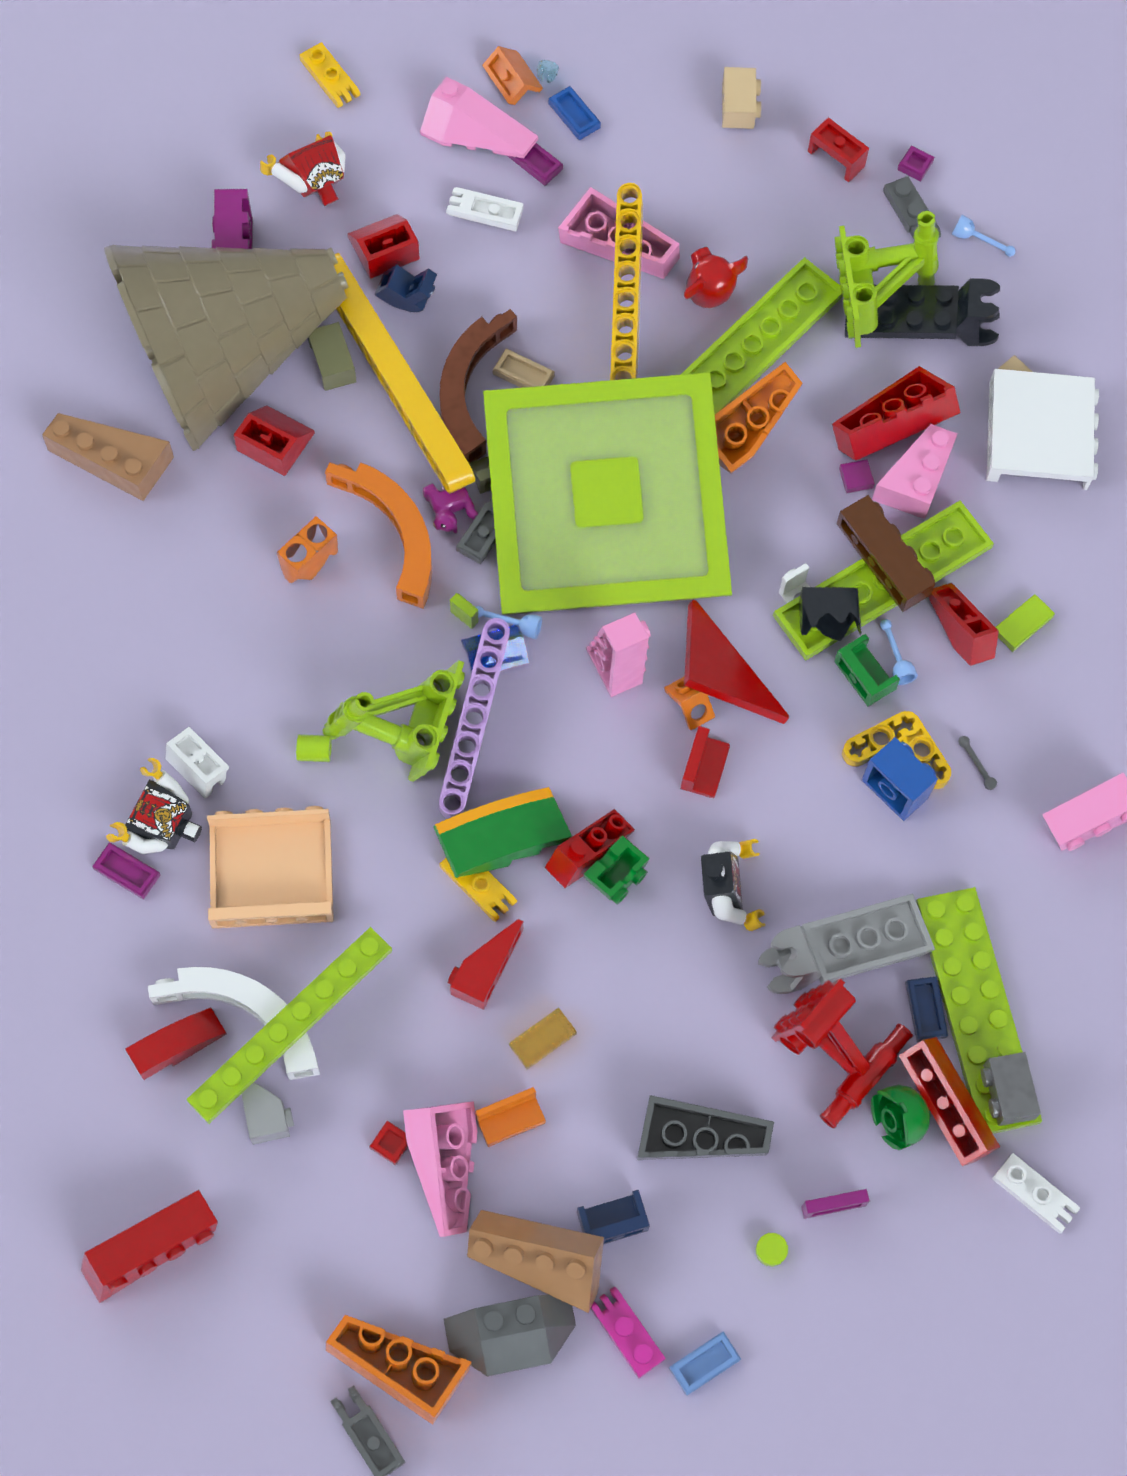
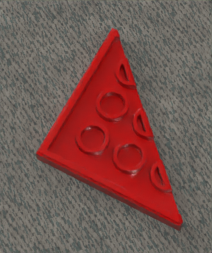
[684,599,789,724]

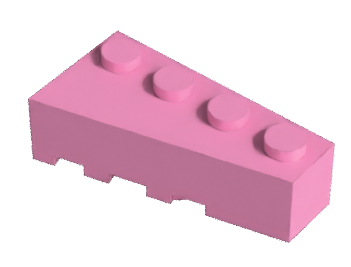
[586,613,651,697]

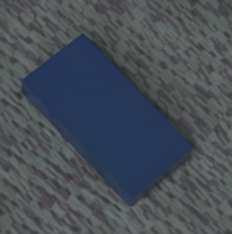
[905,976,948,1042]

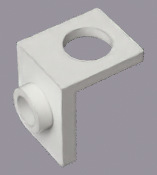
[779,563,810,603]

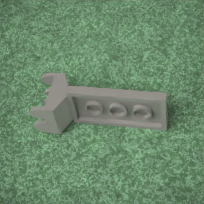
[758,894,935,994]

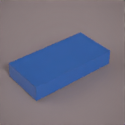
[548,86,601,140]

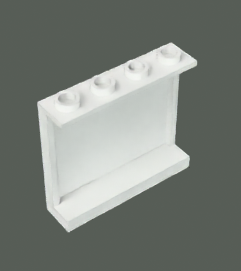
[986,369,1099,490]

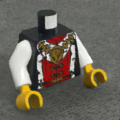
[106,758,202,854]
[701,839,766,931]

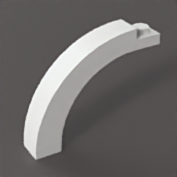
[148,967,320,1080]

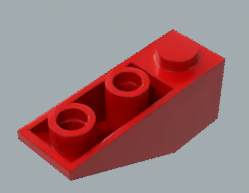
[545,809,635,888]

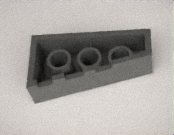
[637,1095,774,1160]

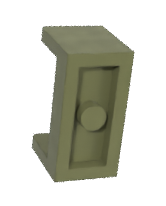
[308,322,357,391]

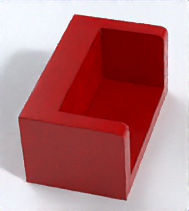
[808,117,869,182]

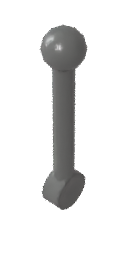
[958,736,997,790]

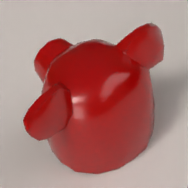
[684,247,748,308]

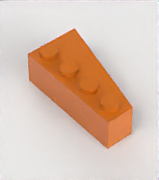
[325,1315,472,1425]

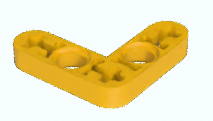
[842,711,951,789]

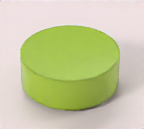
[755,1233,788,1267]

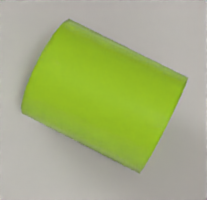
[296,734,332,762]

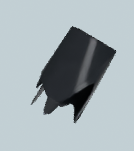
[799,587,862,641]

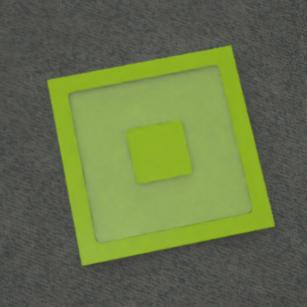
[483,372,732,615]

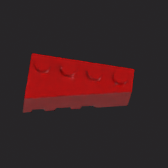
[832,366,961,461]
[81,1190,218,1303]

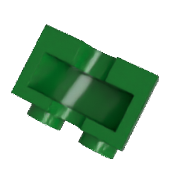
[583,835,650,905]

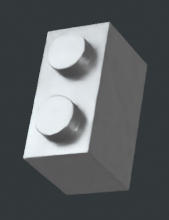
[981,1052,1041,1126]

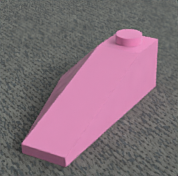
[420,77,538,158]
[403,1101,478,1237]

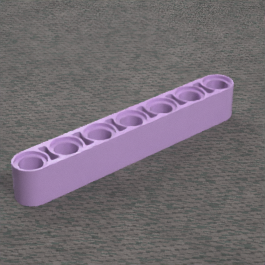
[438,618,510,819]

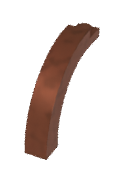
[439,309,517,463]

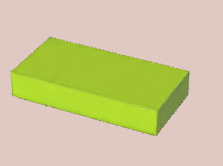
[996,594,1055,652]

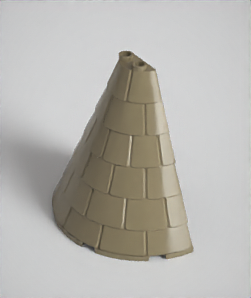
[104,245,349,451]

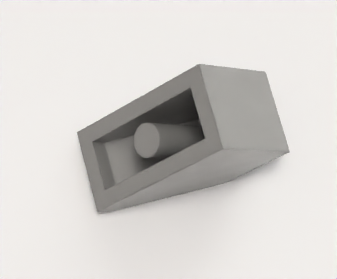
[242,1082,294,1145]

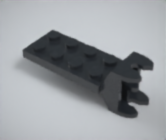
[845,278,1000,346]

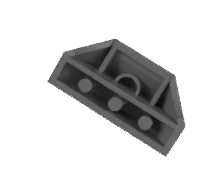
[443,1294,576,1377]

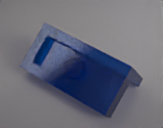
[461,625,529,674]

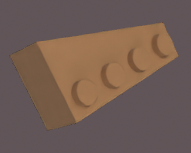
[467,1210,604,1313]

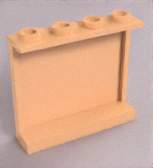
[207,806,334,929]

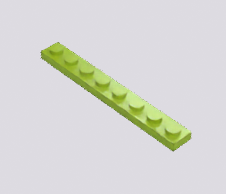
[186,927,392,1124]

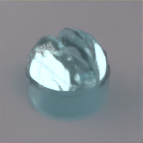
[537,60,559,83]

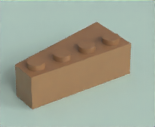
[42,413,174,501]

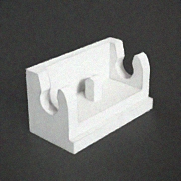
[165,727,229,799]

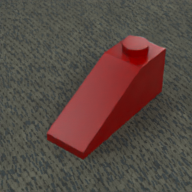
[928,583,999,666]
[448,919,524,1010]

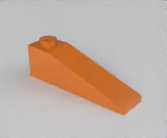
[715,362,803,474]

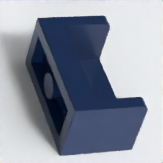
[577,1190,650,1244]

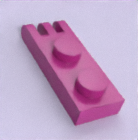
[591,1286,666,1379]

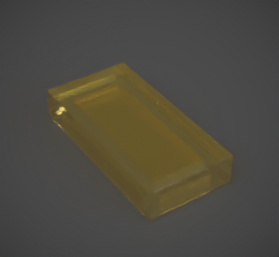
[509,1007,577,1070]

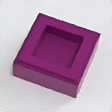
[897,145,935,182]
[839,459,875,493]

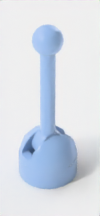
[952,215,1016,257]
[476,606,542,639]
[880,619,918,685]

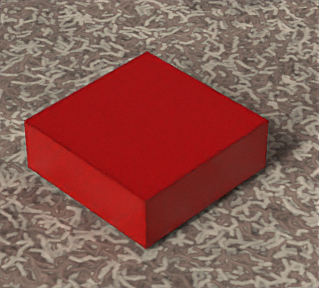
[369,1121,408,1166]

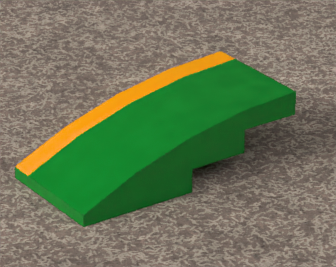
[433,787,572,878]

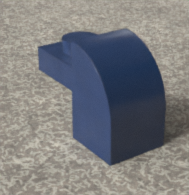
[374,265,437,312]

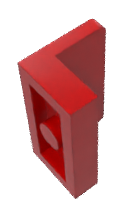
[680,726,730,798]

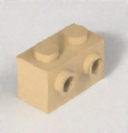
[722,67,761,129]

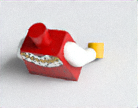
[260,132,346,206]

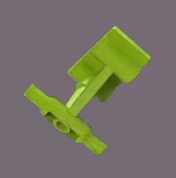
[834,211,939,348]
[322,660,465,782]

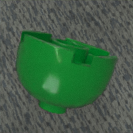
[871,1085,930,1150]

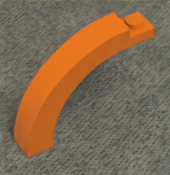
[325,462,432,609]

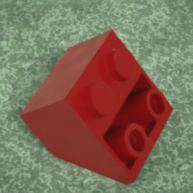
[347,214,420,279]
[233,405,315,476]

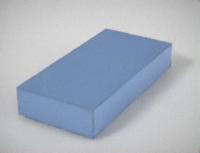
[669,1331,741,1396]

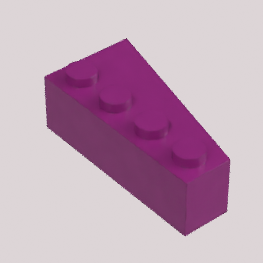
[212,189,253,249]

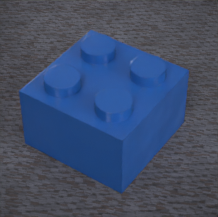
[862,737,938,821]

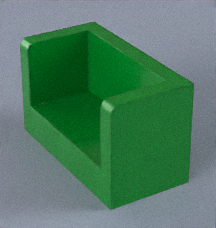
[834,634,900,707]

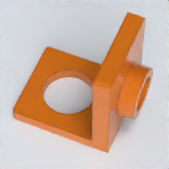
[664,676,715,730]

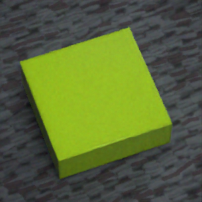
[450,593,479,629]

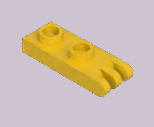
[299,42,361,108]
[439,858,517,922]

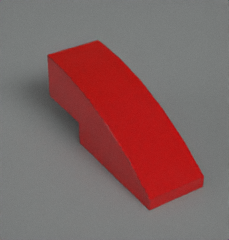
[125,1007,227,1080]

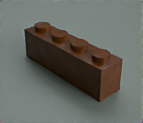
[836,495,936,612]

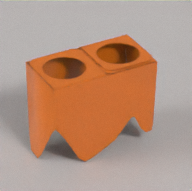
[277,516,338,583]

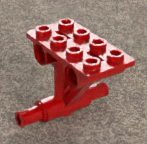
[771,978,913,1129]

